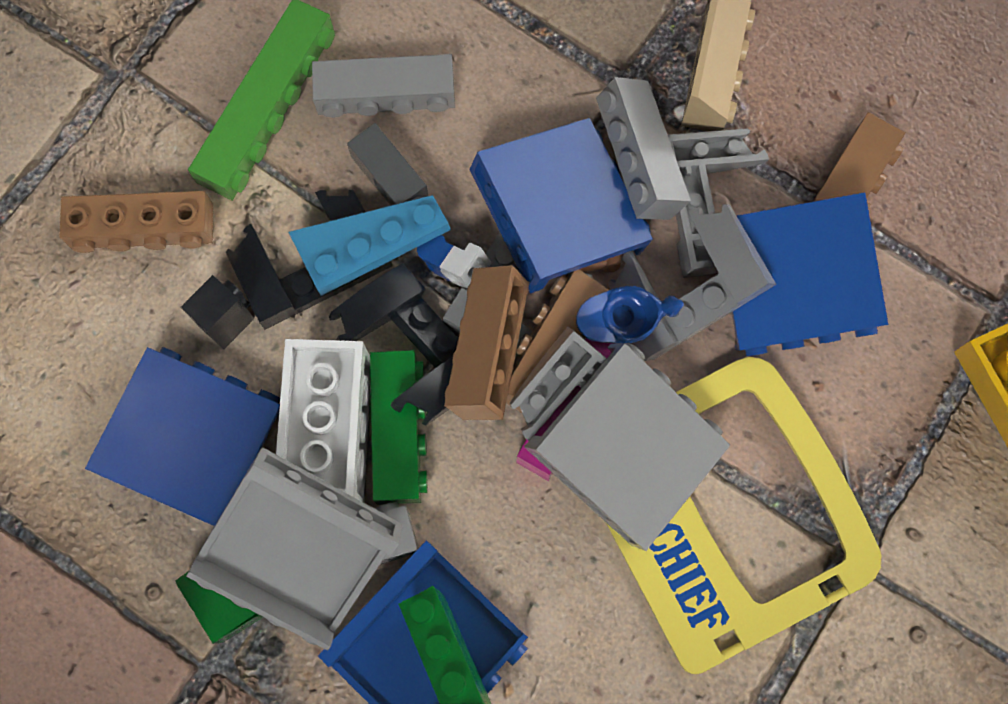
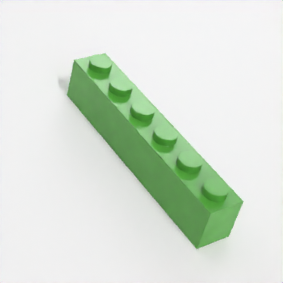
[188,0,335,201]

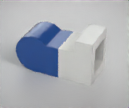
[417,235,491,289]

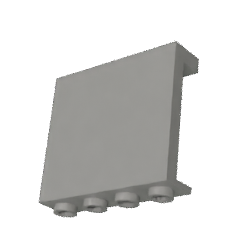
[524,343,730,551]
[186,447,403,650]

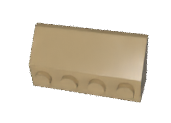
[681,0,755,132]

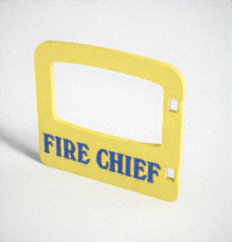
[605,357,881,674]

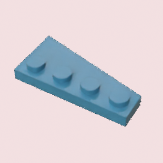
[288,195,451,296]

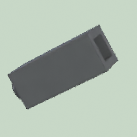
[347,123,429,206]

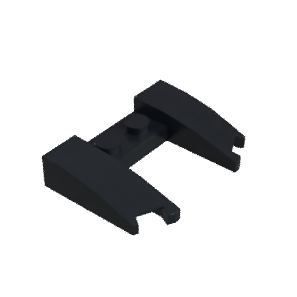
[226,190,393,330]
[329,263,459,426]

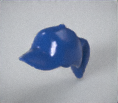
[576,286,684,344]

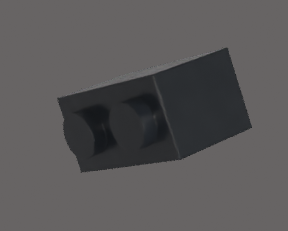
[181,275,254,349]

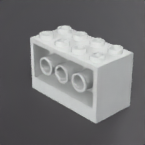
[276,339,371,503]

